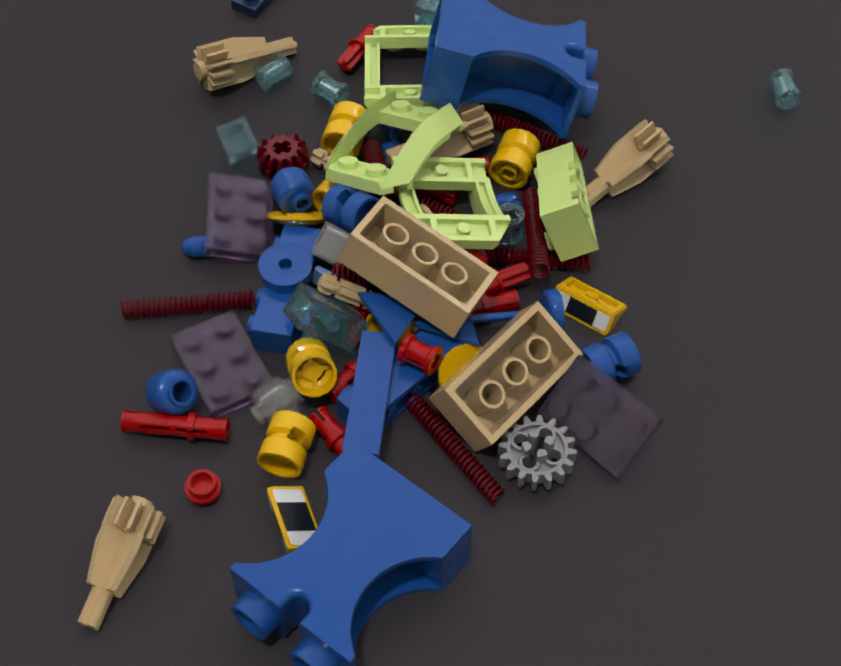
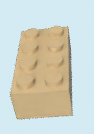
[338,196,499,338]
[429,301,583,452]

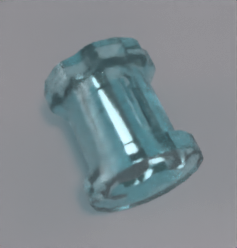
[253,53,294,92]
[768,68,803,109]
[311,71,351,108]
[499,202,525,245]

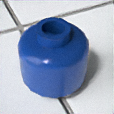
[270,167,316,213]
[145,369,198,415]

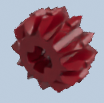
[256,131,310,182]

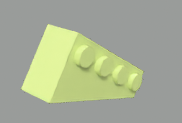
[534,142,599,262]

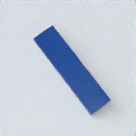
[342,330,397,459]

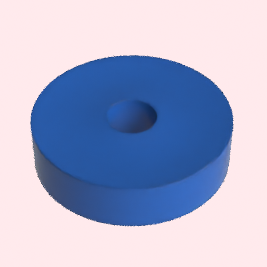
[258,243,313,294]

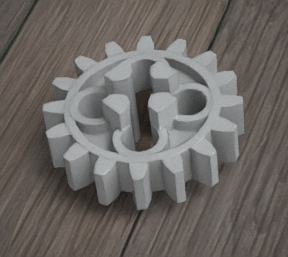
[497,415,577,491]

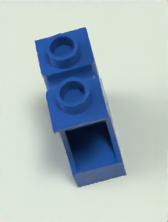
[420,0,599,139]
[230,441,472,666]

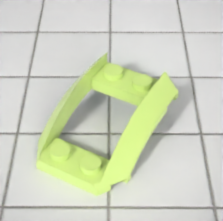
[364,25,443,109]
[326,90,464,195]
[391,156,511,249]

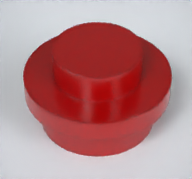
[184,469,222,505]

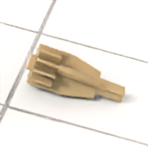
[193,36,298,91]
[385,103,495,167]
[586,119,674,207]
[77,495,166,631]

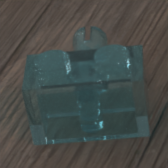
[283,282,369,353]

